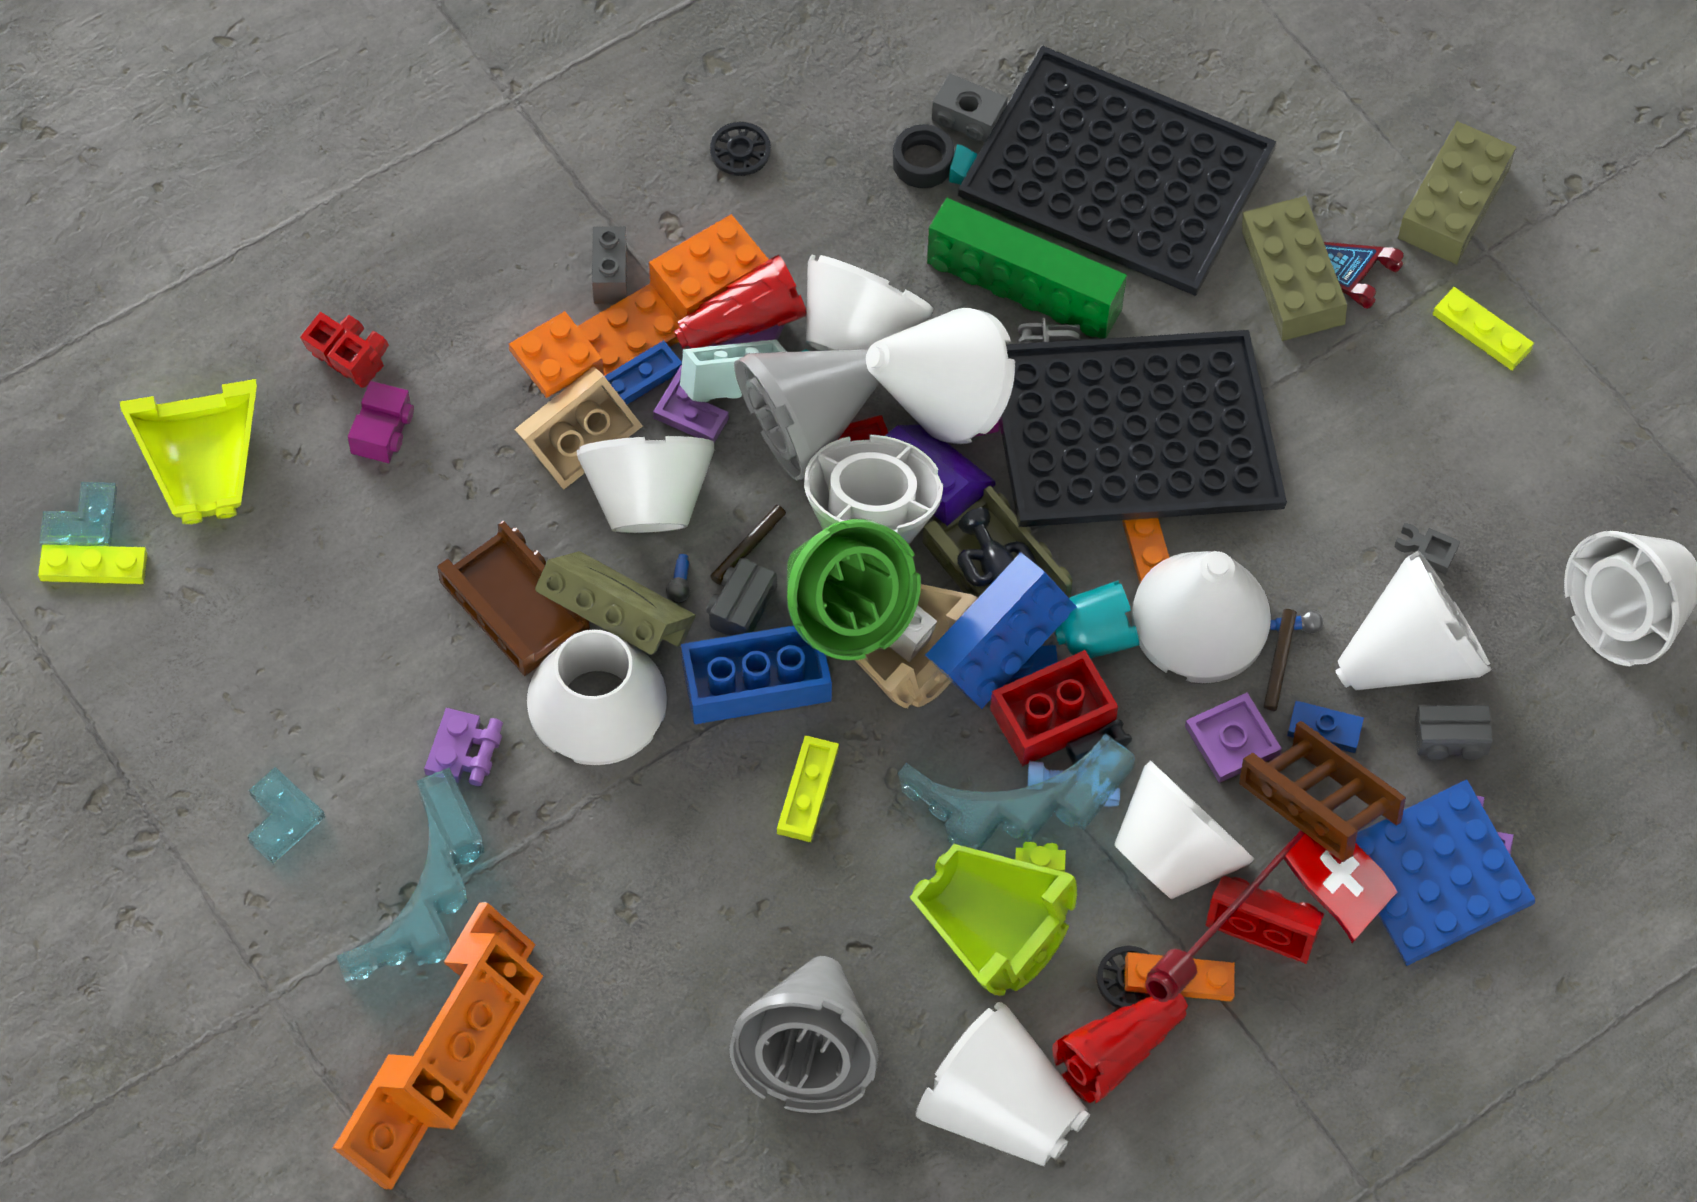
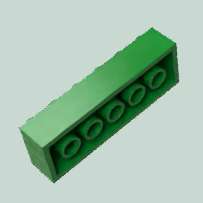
[927,197,1127,339]

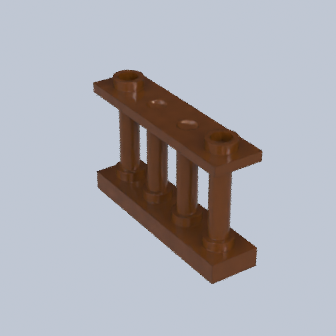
[1239,721,1406,862]

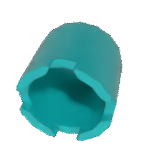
[1054,581,1139,659]

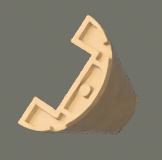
[855,584,978,709]

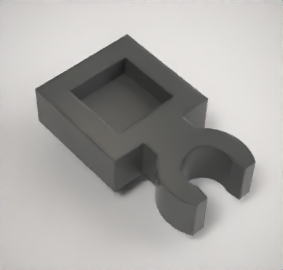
[1394,523,1460,574]

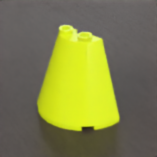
[120,379,257,524]

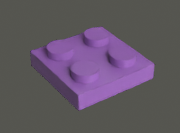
[1185,693,1282,783]

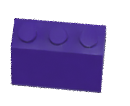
[885,425,996,526]

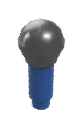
[666,554,690,603]
[1270,610,1323,634]

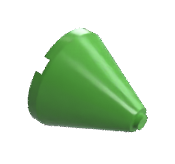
[787,519,921,660]

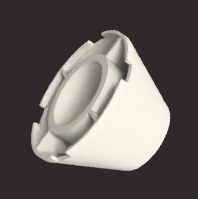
[806,255,933,351]
[804,435,943,544]
[577,436,714,533]
[1564,531,1697,666]
[527,630,667,765]
[1114,760,1254,899]

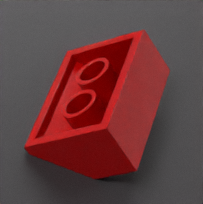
[1205,876,1325,964]

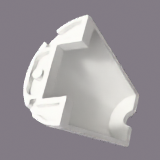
[916,1002,1090,1166]

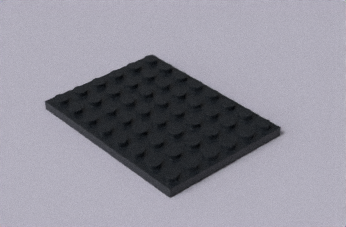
[958,45,1277,296]
[999,330,1287,527]

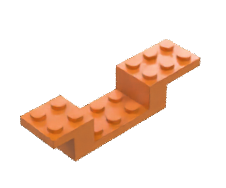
[509,214,769,398]
[333,903,543,1190]

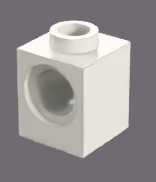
[889,605,937,662]

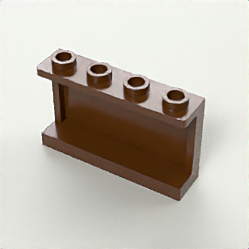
[437,521,590,676]

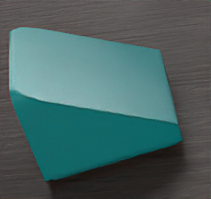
[949,144,978,185]

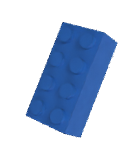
[925,552,1077,709]
[681,626,832,724]

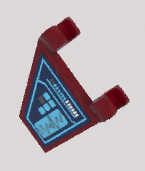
[1324,242,1404,309]

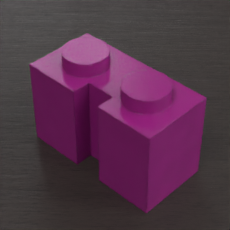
[348,381,414,463]

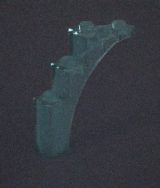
[898,734,1135,850]
[336,768,485,982]

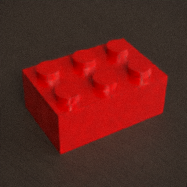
[990,650,1118,767]

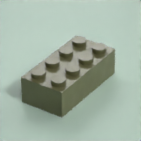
[1398,121,1516,265]
[1242,195,1347,341]

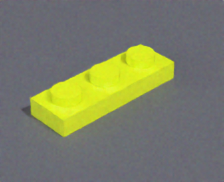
[1433,287,1534,371]
[38,545,147,584]
[777,735,839,842]

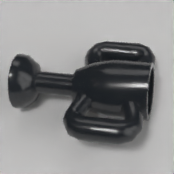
[957,508,1038,587]

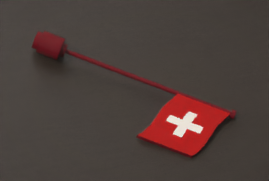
[1145,830,1397,1002]

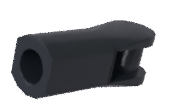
[1066,719,1132,766]

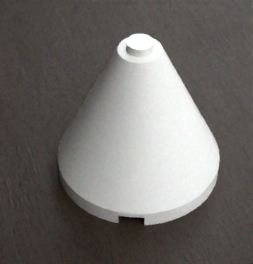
[866,308,1015,444]
[1132,551,1271,683]
[1335,551,1492,690]

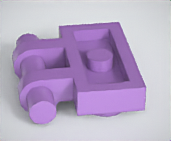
[424,708,503,786]

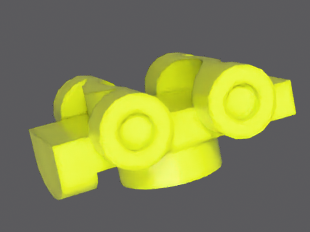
[1015,842,1066,872]

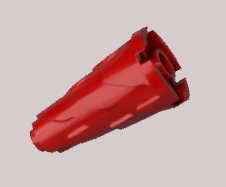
[674,255,807,349]
[1052,994,1188,1104]

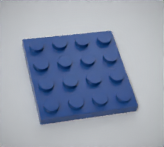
[1356,780,1535,966]

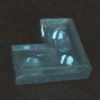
[39,482,117,547]
[247,767,325,864]

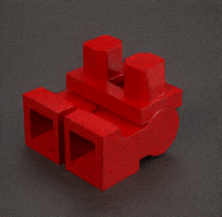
[300,311,389,388]

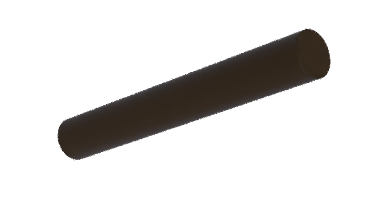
[710,505,786,585]
[1263,609,1297,711]

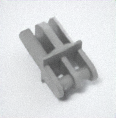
[1018,319,1081,344]

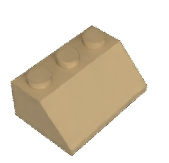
[514,366,643,490]

